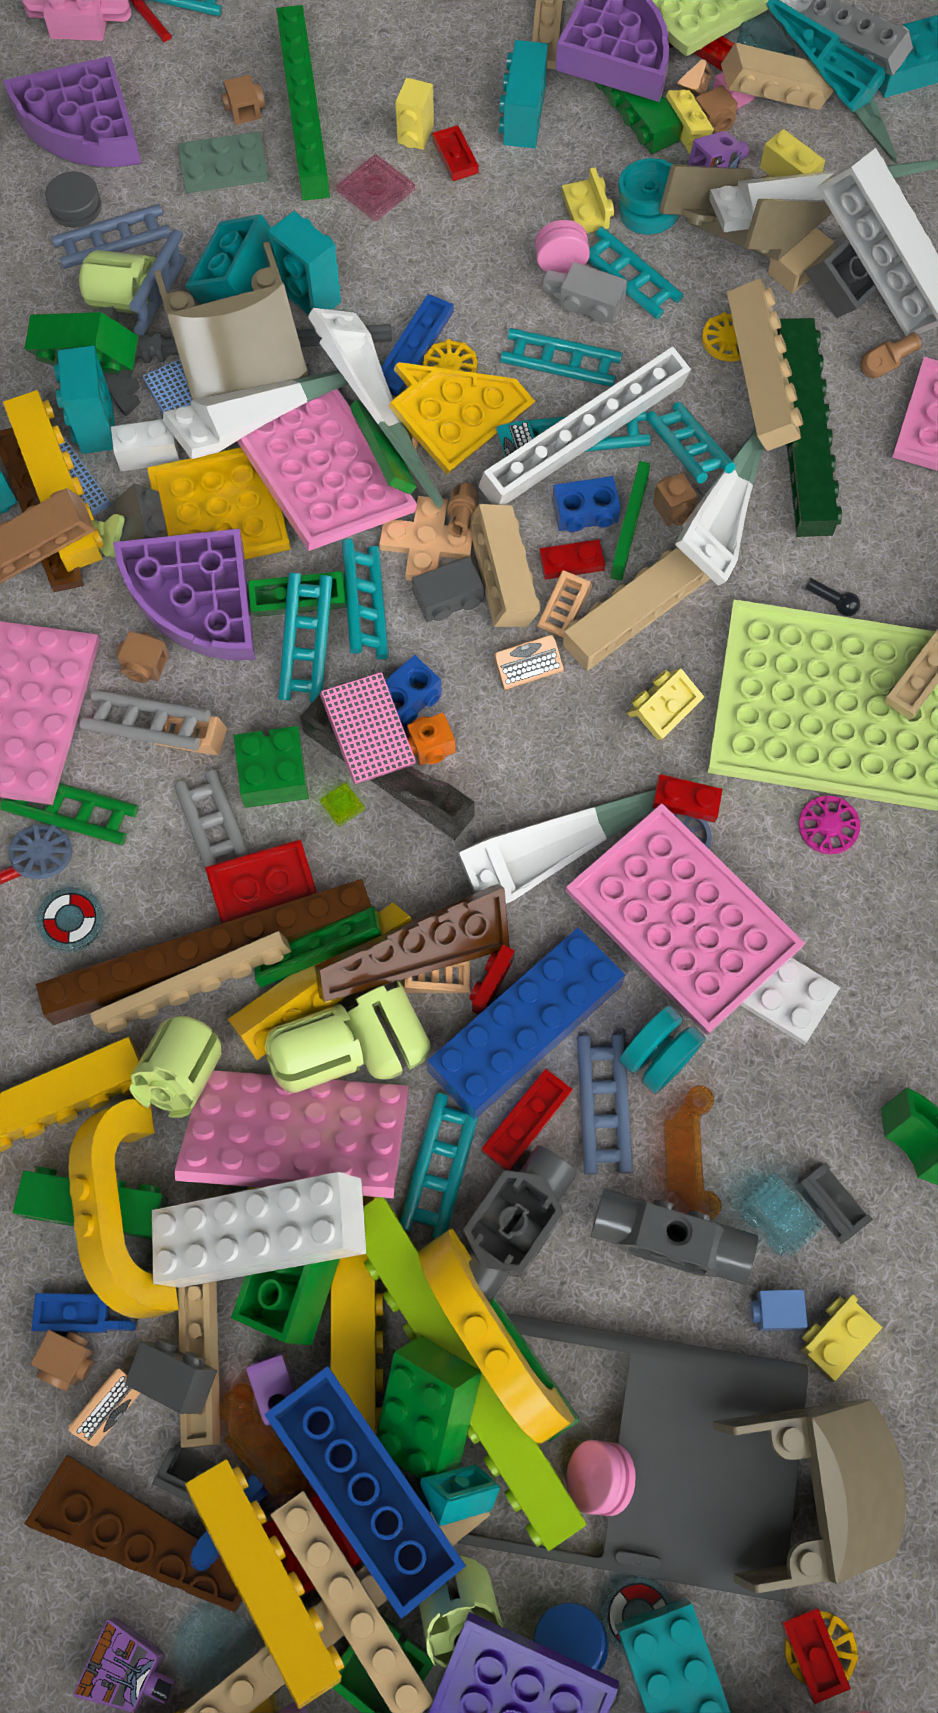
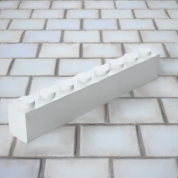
[479,347,691,505]

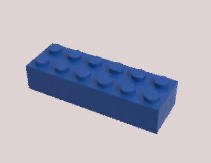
[427,927,625,1120]
[264,1366,466,1619]

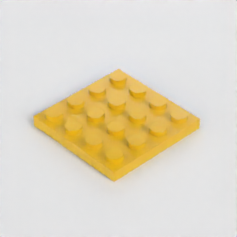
[147,447,291,560]

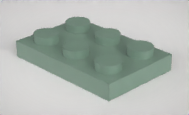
[178,131,269,194]

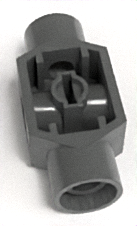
[463,1145,577,1300]
[590,1188,758,1285]

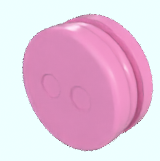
[535,220,590,273]
[566,1440,636,1516]

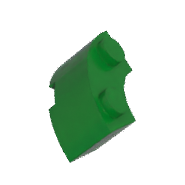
[881,1087,938,1185]

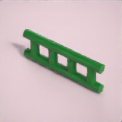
[0,783,139,846]

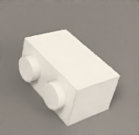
[111,419,180,471]

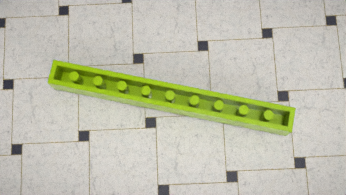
[363,1197,587,1552]

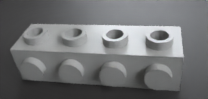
[804,0,913,76]

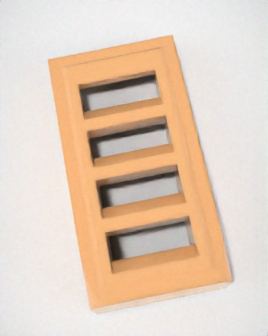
[537,570,593,638]
[155,716,227,755]
[399,960,470,993]

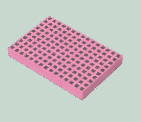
[320,672,416,785]

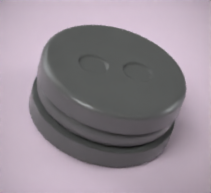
[45,171,102,228]

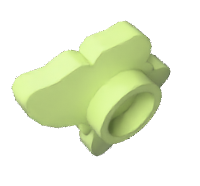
[92,514,125,558]

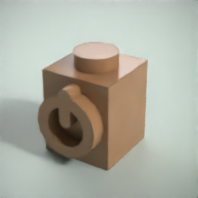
[221,75,265,125]
[695,85,738,133]
[653,473,698,526]
[116,631,169,683]
[30,1330,94,1392]

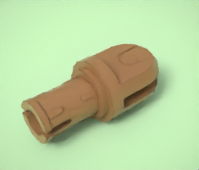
[860,332,922,379]
[447,483,478,538]

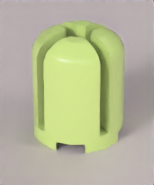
[79,250,156,315]
[344,981,431,1079]
[264,1004,363,1093]
[129,1016,222,1118]
[419,1555,503,1668]

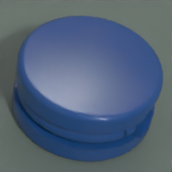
[533,1602,609,1672]

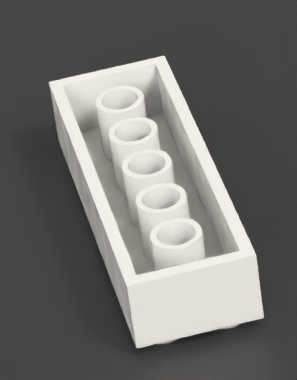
[817,148,938,336]
[152,1172,366,1288]

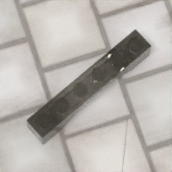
[300,694,475,840]

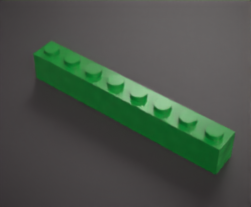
[276,5,330,201]

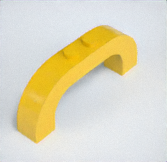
[68,1099,179,1319]
[418,1228,575,1444]

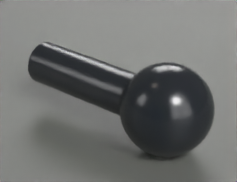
[804,577,861,616]

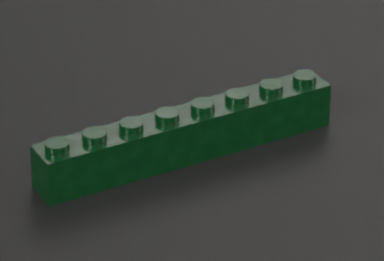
[777,318,842,537]

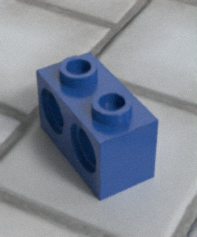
[552,476,620,532]
[385,655,442,728]

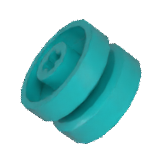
[618,158,679,235]
[619,1005,706,1094]

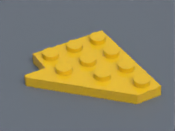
[388,362,535,475]

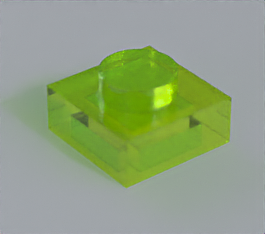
[320,782,365,828]

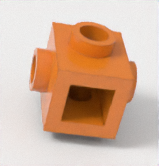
[407,712,456,766]

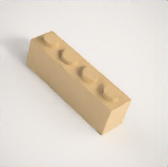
[721,42,834,110]
[468,504,540,627]

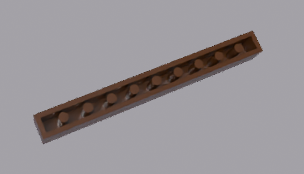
[36,879,372,1025]

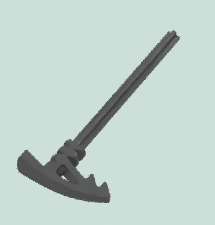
[99,306,392,416]

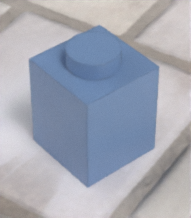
[750,1290,807,1332]

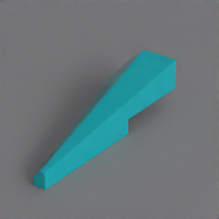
[766,0,885,113]

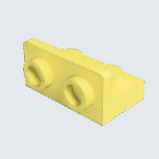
[666,89,714,154]
[561,167,614,233]
[626,668,704,740]
[800,1294,882,1382]

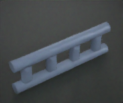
[52,204,171,269]
[129,229,186,336]
[577,1035,633,1175]

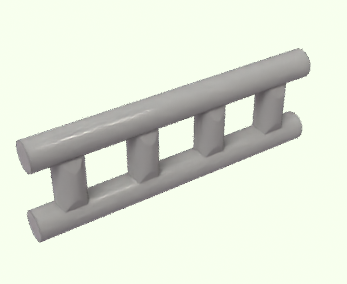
[80,689,210,751]
[174,770,249,867]

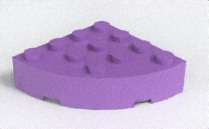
[556,0,669,102]
[3,56,141,167]
[113,529,256,660]

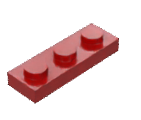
[481,1068,573,1171]

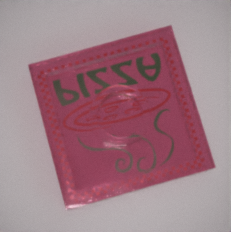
[336,154,415,222]

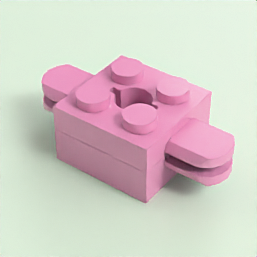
[22,0,131,41]

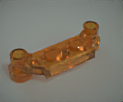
[663,1085,722,1221]
[220,1383,317,1498]

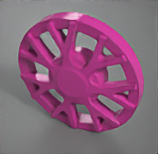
[798,796,860,855]

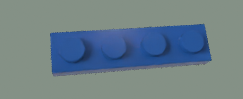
[381,294,454,396]

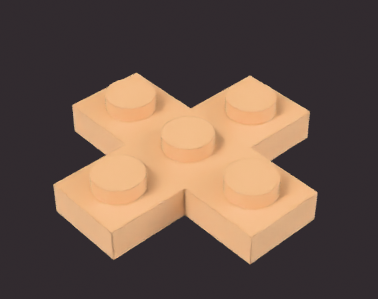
[379,496,473,581]

